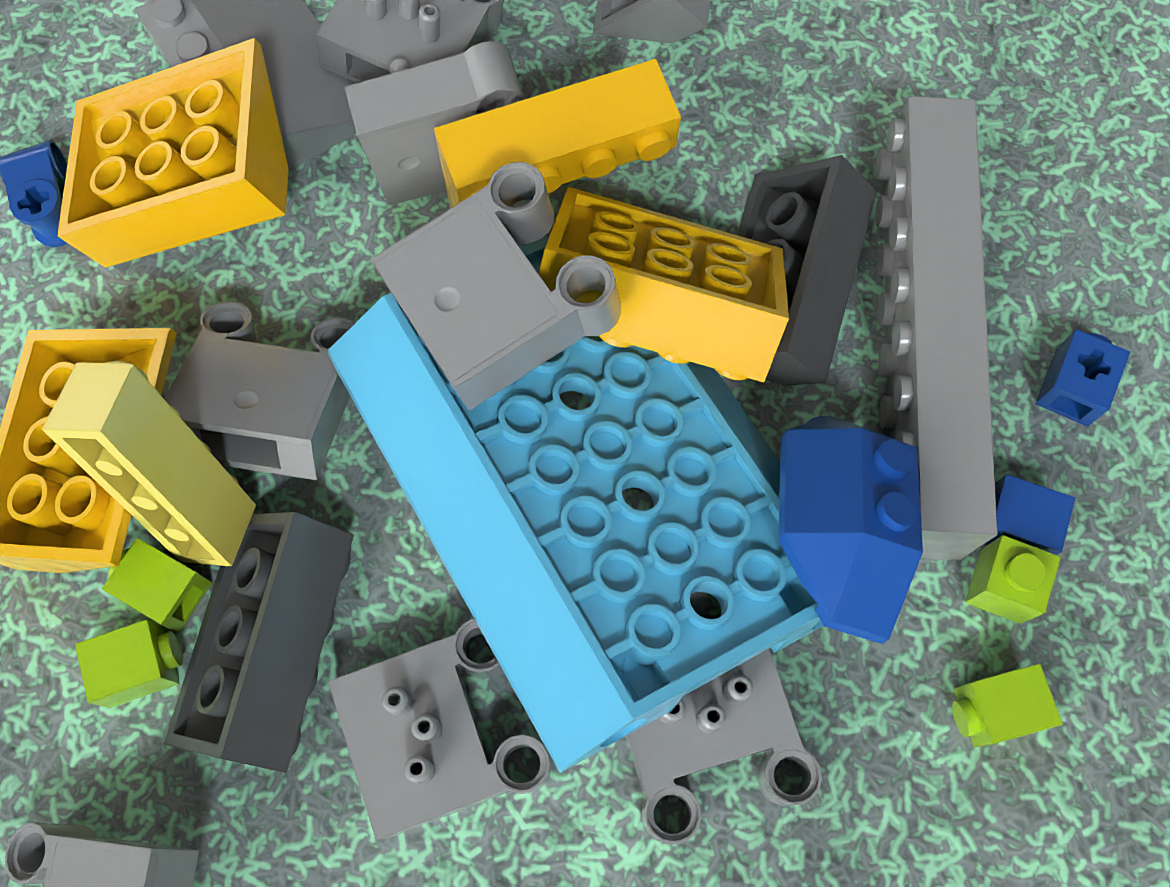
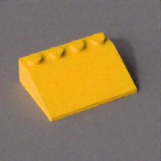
[57,38,289,268]
[434,59,681,209]
[538,187,789,382]
[0,328,177,573]

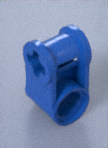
[0,140,68,247]

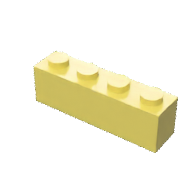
[42,361,256,566]

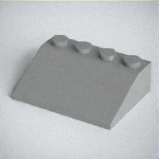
[135,0,356,172]

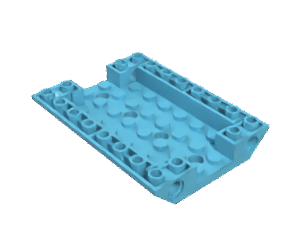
[328,236,823,773]

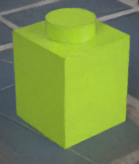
[965,535,1061,624]
[102,538,212,633]
[75,619,183,708]
[952,664,1063,748]

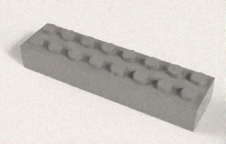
[874,96,997,560]

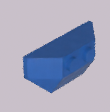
[778,415,923,644]

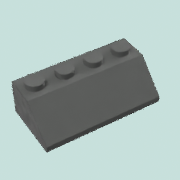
[737,155,877,385]
[164,512,354,773]

